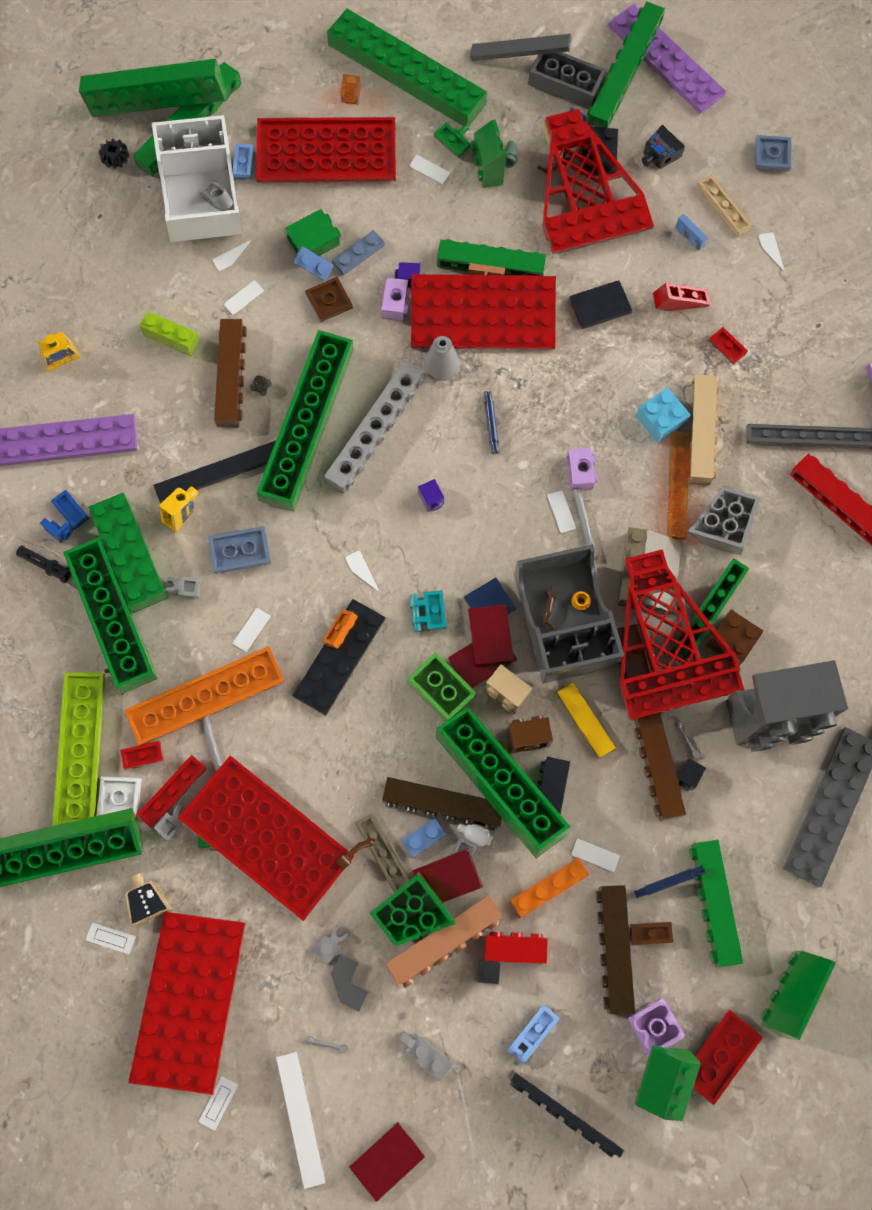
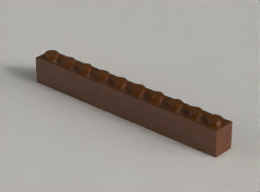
[617,624,686,821]

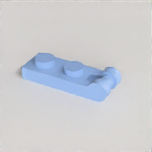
[507,1004,560,1065]

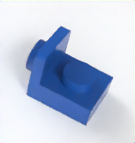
[40,518,74,543]

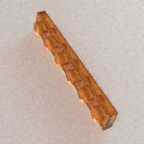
[667,432,690,540]

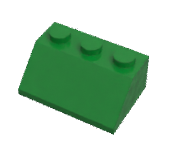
[635,1046,701,1121]

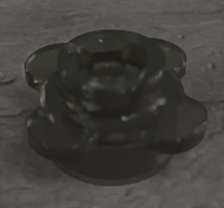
[250,375,272,396]

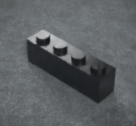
[536,756,571,815]

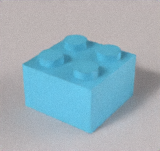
[636,387,691,443]

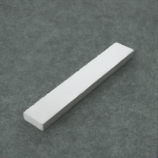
[276,1051,326,1189]

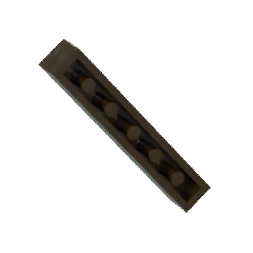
[382,777,502,831]
[596,885,635,1014]

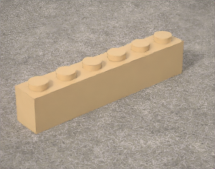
[687,374,720,485]

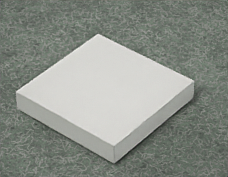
[96,776,142,819]

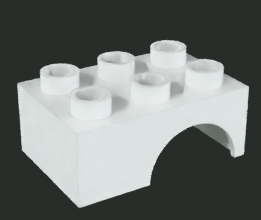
[152,115,242,242]

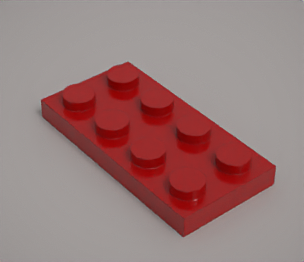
[693,1009,763,1105]

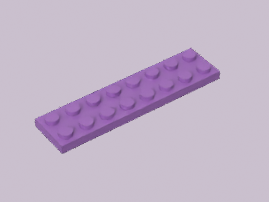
[608,4,726,114]
[0,414,137,466]

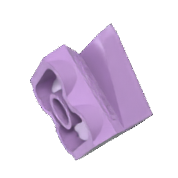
[628,998,685,1056]

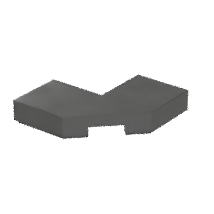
[331,955,368,1011]

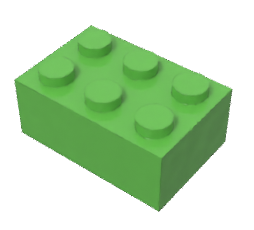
[407,652,477,722]

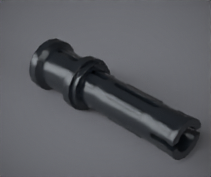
[16,545,72,584]

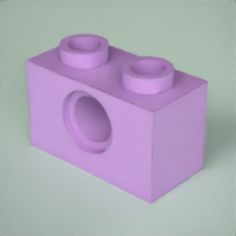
[381,278,411,321]
[567,448,598,491]

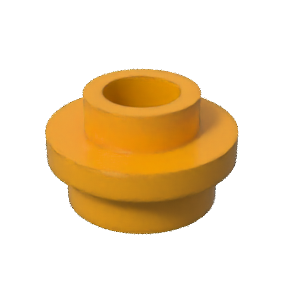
[571,591,591,611]

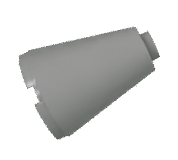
[424,336,460,381]

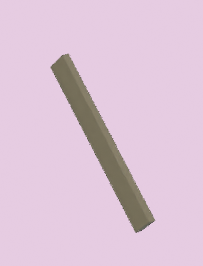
[355,813,453,966]

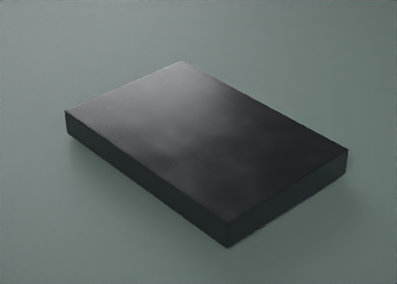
[569,280,633,329]

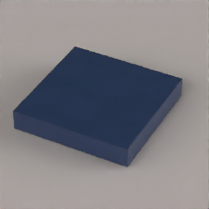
[464,577,517,615]

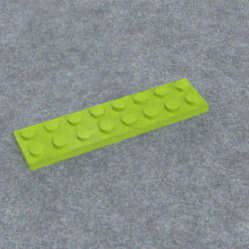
[52,672,105,826]

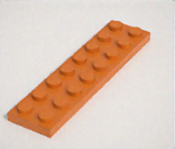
[124,646,285,745]

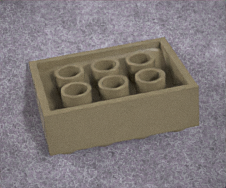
[617,527,682,613]

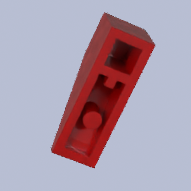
[652,282,711,311]

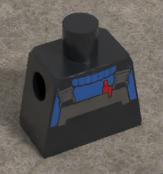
[641,125,685,169]

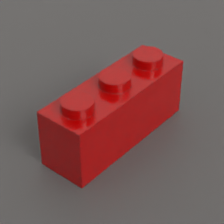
[484,932,548,964]

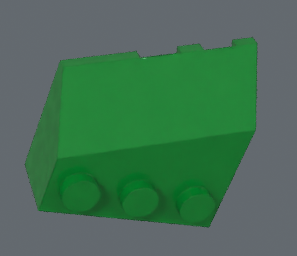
[471,119,506,188]
[369,872,457,947]

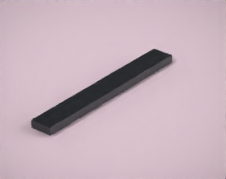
[153,440,276,503]

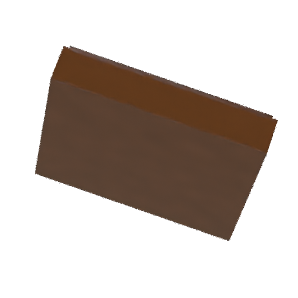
[305,277,353,322]

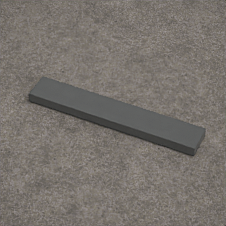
[470,34,572,61]

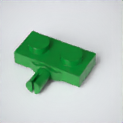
[434,122,471,158]

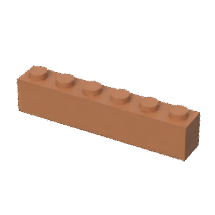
[385,895,502,988]

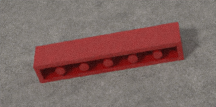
[789,453,872,546]

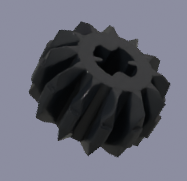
[99,138,129,170]

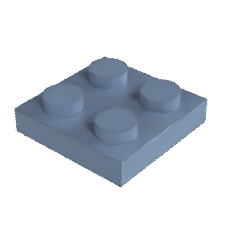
[755,135,791,171]

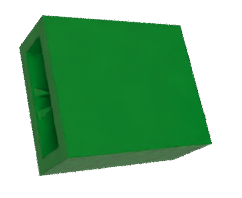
[284,209,341,256]

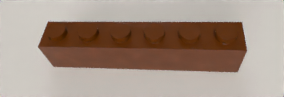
[214,319,247,427]

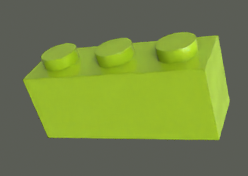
[139,311,200,357]

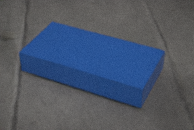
[51,490,90,530]

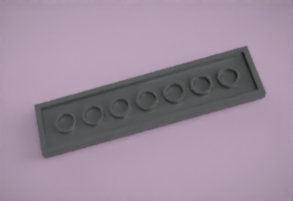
[783,727,872,888]

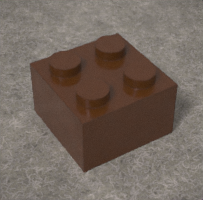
[706,609,764,666]
[507,715,553,754]

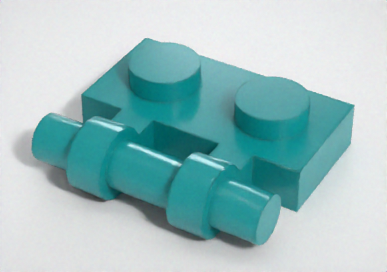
[409,590,447,632]

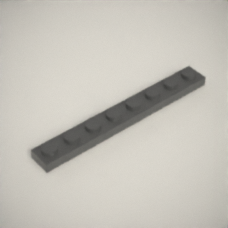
[746,424,872,448]

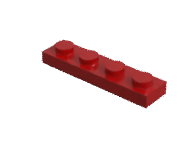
[136,755,207,829]

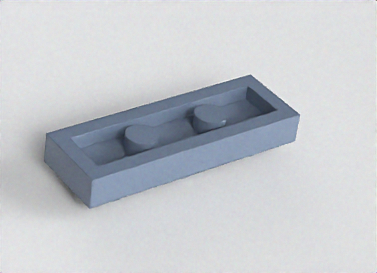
[332,230,385,276]

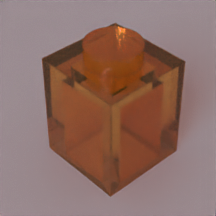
[340,74,361,104]

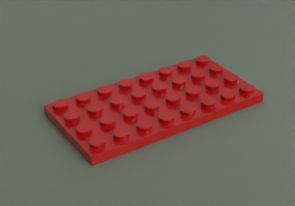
[256,117,396,182]
[411,274,556,349]
[178,755,355,921]
[128,912,246,1096]

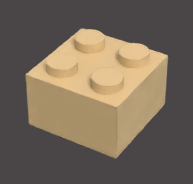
[485,665,533,714]

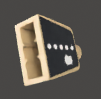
[125,873,172,926]

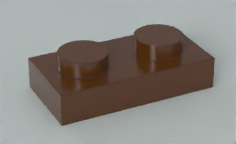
[630,922,674,945]

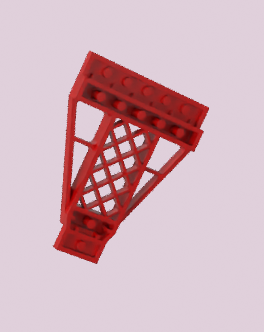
[542,109,654,254]
[619,549,745,721]

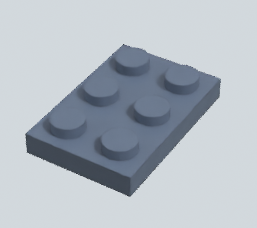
[208,526,271,574]

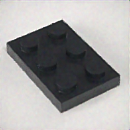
[581,127,619,176]

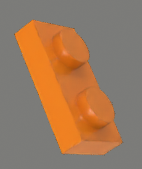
[322,609,358,649]

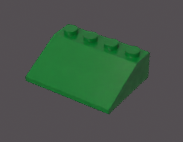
[761,950,836,1040]

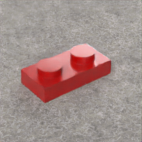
[709,327,748,365]
[120,741,164,770]

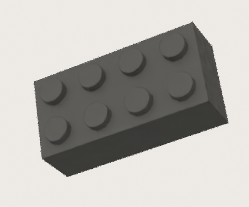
[528,52,606,109]

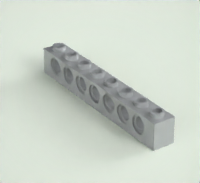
[324,360,424,494]

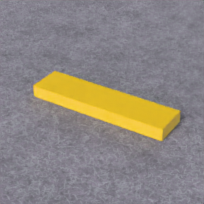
[556,683,616,759]

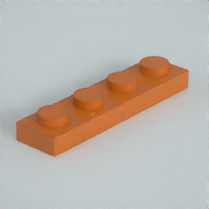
[510,858,589,918]

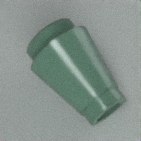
[504,141,518,168]

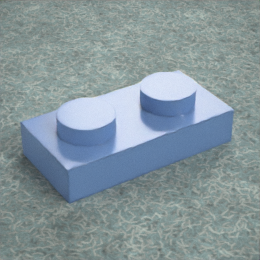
[233,144,254,179]
[675,214,708,251]
[293,247,333,281]
[402,818,446,858]

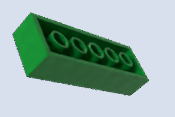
[88,492,169,613]

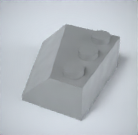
[688,487,760,556]

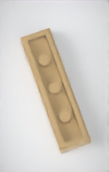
[696,174,753,238]

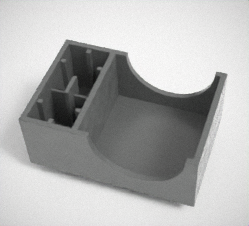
[514,544,624,684]
[726,660,848,752]

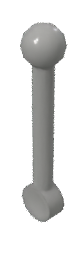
[675,721,700,758]
[305,1036,348,1053]

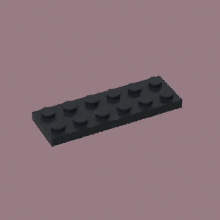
[292,599,386,716]
[508,1070,625,1158]

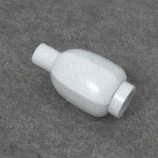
[457,823,494,846]

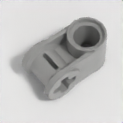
[200,180,233,211]

